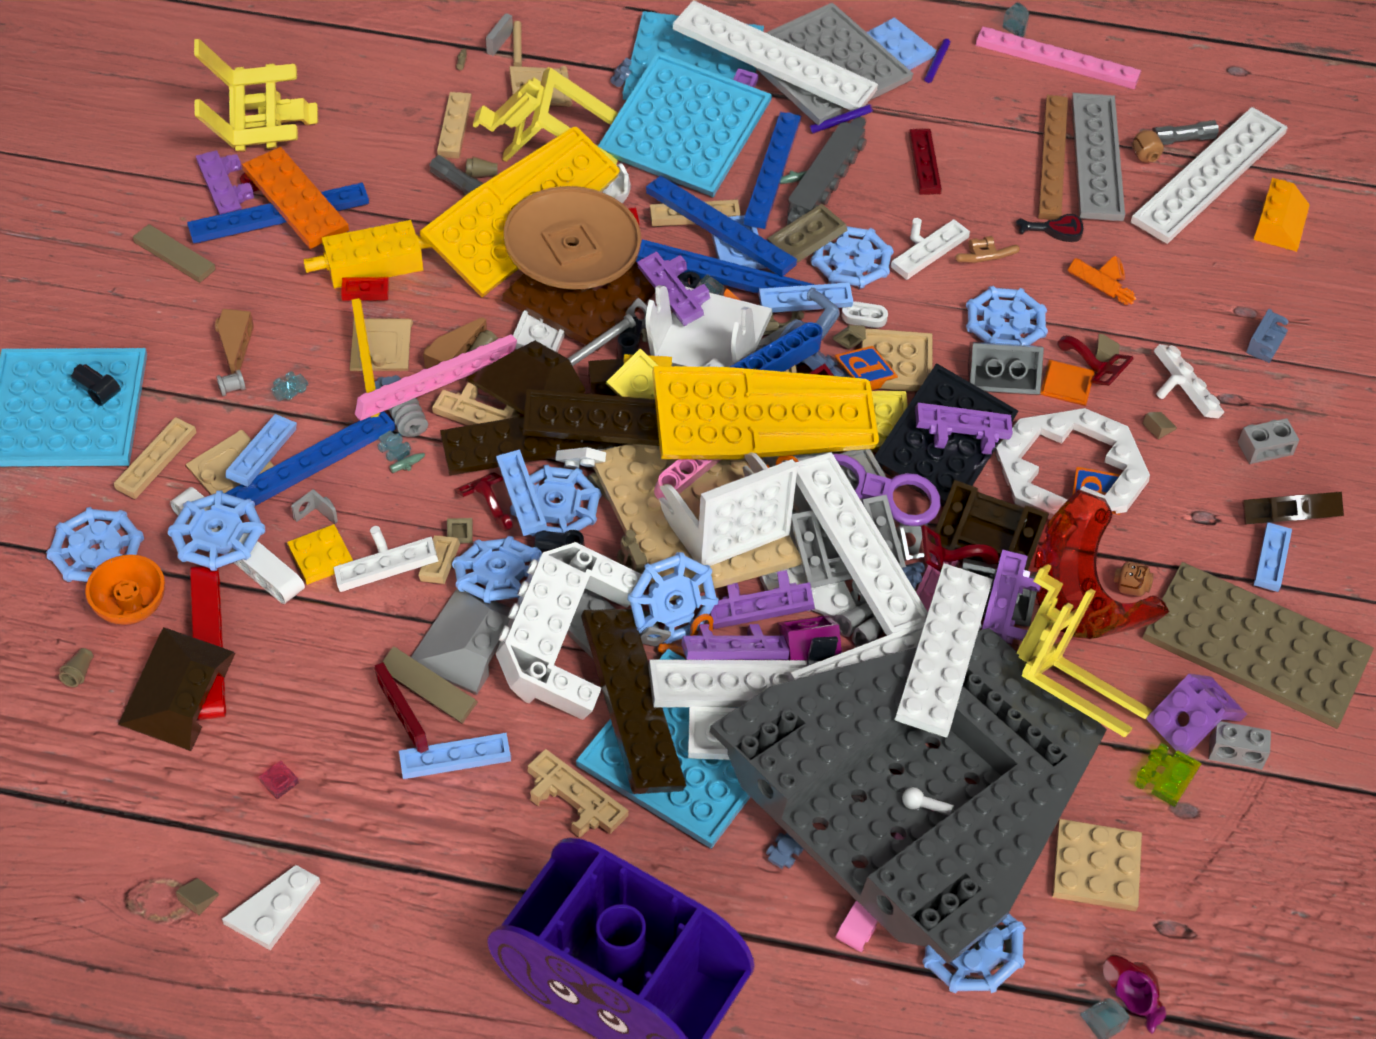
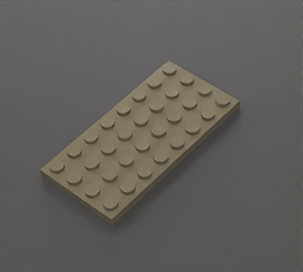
[1142,562,1374,729]

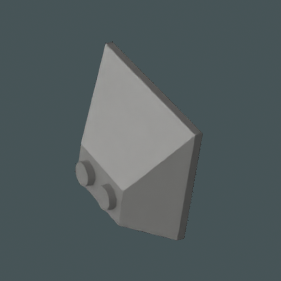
[791,494,906,588]
[411,589,511,695]

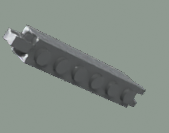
[787,117,867,225]

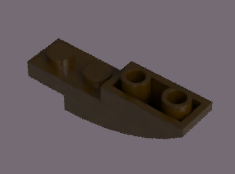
[1243,492,1344,525]

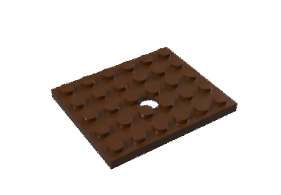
[502,243,656,352]

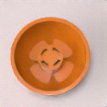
[85,555,165,625]

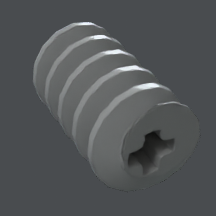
[389,398,429,437]

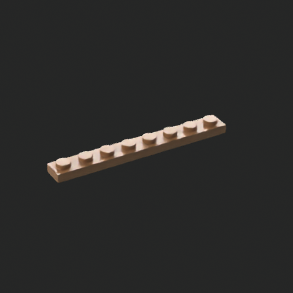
[1038,95,1068,220]

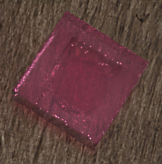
[259,761,299,799]

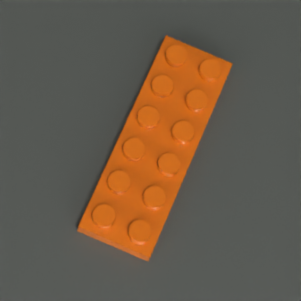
[242,147,349,249]

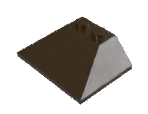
[467,340,585,415]
[931,480,1049,570]
[118,627,236,751]

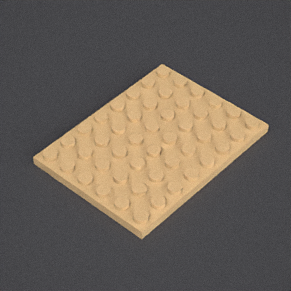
[593,444,802,601]

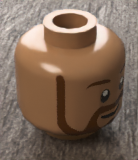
[1132,130,1164,163]
[1114,561,1154,597]

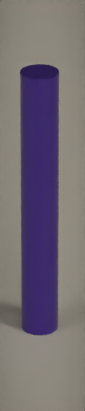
[924,39,951,83]
[810,104,873,134]

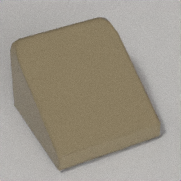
[833,325,866,350]
[1095,333,1120,364]
[1143,412,1177,439]
[447,518,473,544]
[176,878,219,916]

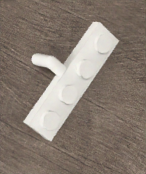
[891,218,970,280]
[1154,344,1224,419]
[334,526,438,592]

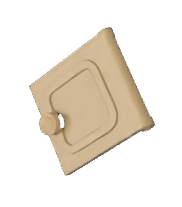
[509,66,572,107]
[350,319,413,371]
[186,430,274,495]

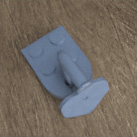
[778,287,851,378]

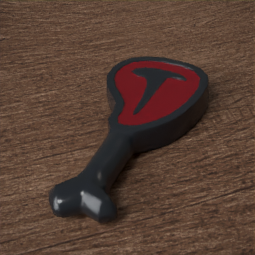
[1016,214,1083,242]

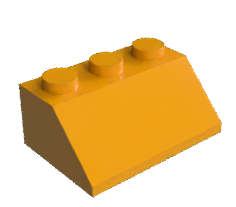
[1253,178,1310,252]

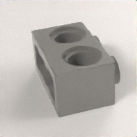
[1238,418,1299,464]
[1208,721,1271,770]

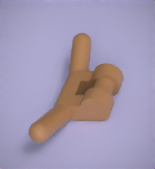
[955,236,1020,263]

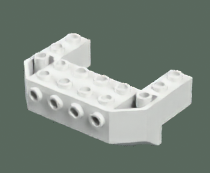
[496,542,642,720]

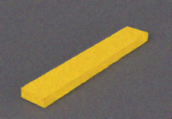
[351,299,380,418]

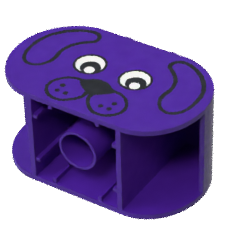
[488,838,754,1039]

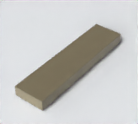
[133,224,216,283]
[383,646,478,724]

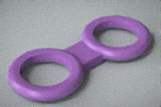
[833,453,940,526]

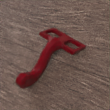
[1057,335,1134,386]
[454,472,513,531]
[921,525,999,572]

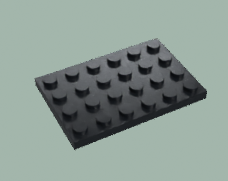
[874,363,1019,507]

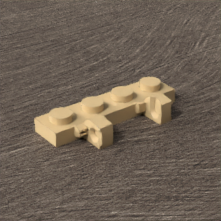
[432,382,520,425]
[528,749,629,838]

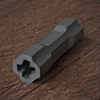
[1152,120,1219,145]
[429,155,484,195]

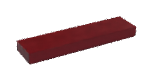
[909,129,942,195]
[374,662,429,754]

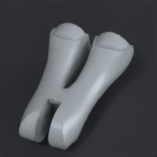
[833,602,884,647]

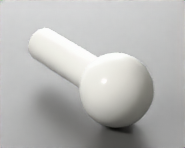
[902,787,954,815]

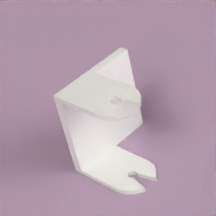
[646,285,772,367]
[659,452,798,566]

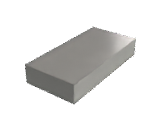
[486,13,513,56]

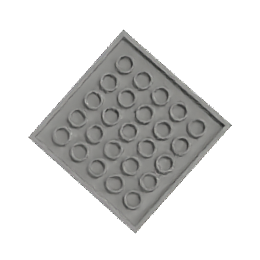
[755,3,913,126]

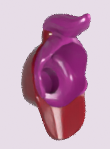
[1103,955,1166,1034]

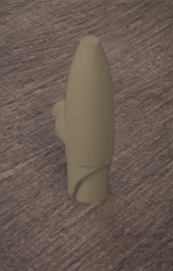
[456,48,467,70]

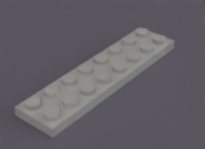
[1071,93,1125,221]

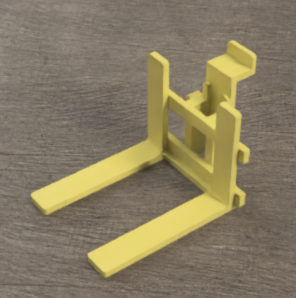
[194,39,318,152]
[473,67,618,165]
[1017,564,1152,737]

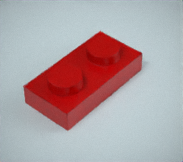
[341,277,389,301]

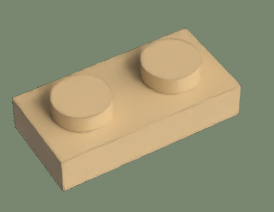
[419,535,460,584]

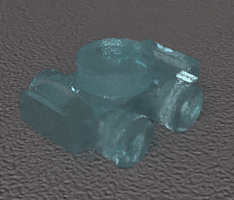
[272,371,308,401]
[377,430,411,462]

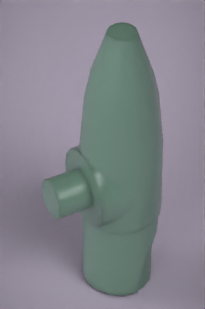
[780,171,807,184]
[389,453,425,473]

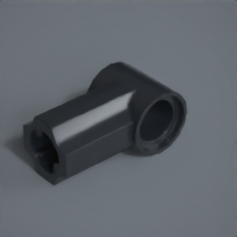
[617,316,643,359]
[71,364,121,406]
[534,530,585,553]

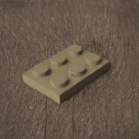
[767,204,848,263]

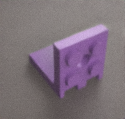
[1146,674,1247,757]

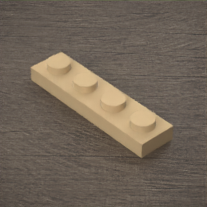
[437,92,472,159]
[650,200,741,226]
[114,417,196,499]

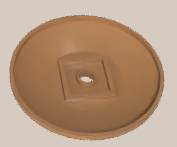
[504,186,641,289]

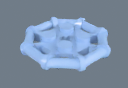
[811,226,894,289]
[966,286,1048,345]
[510,464,602,537]
[168,490,265,571]
[46,507,144,582]
[452,536,542,604]
[627,552,719,644]
[922,914,1025,993]

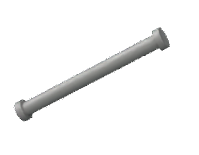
[568,314,636,366]

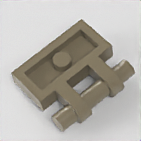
[616,530,647,574]

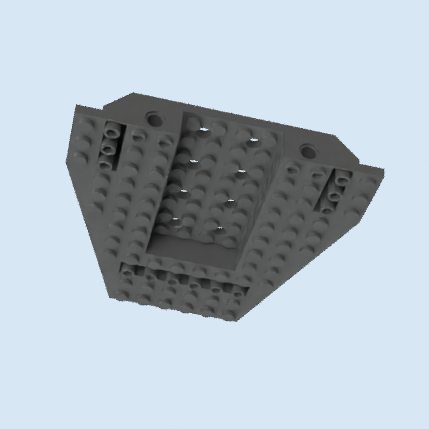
[709,628,1107,964]

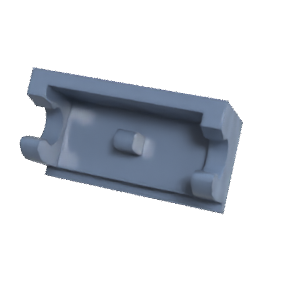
[1246,309,1289,363]

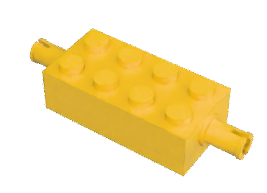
[303,220,432,288]

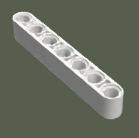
[170,487,305,604]

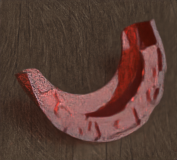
[1034,489,1170,639]

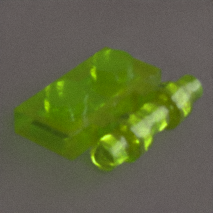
[1135,743,1202,807]

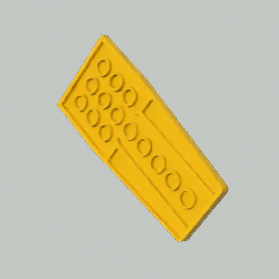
[420,127,620,298]
[652,366,879,459]

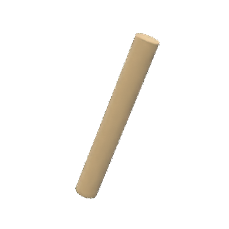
[513,21,522,67]

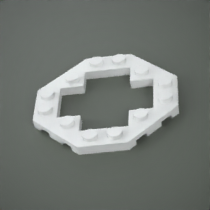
[996,408,1150,523]

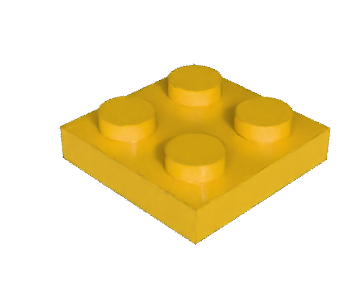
[287,524,353,585]

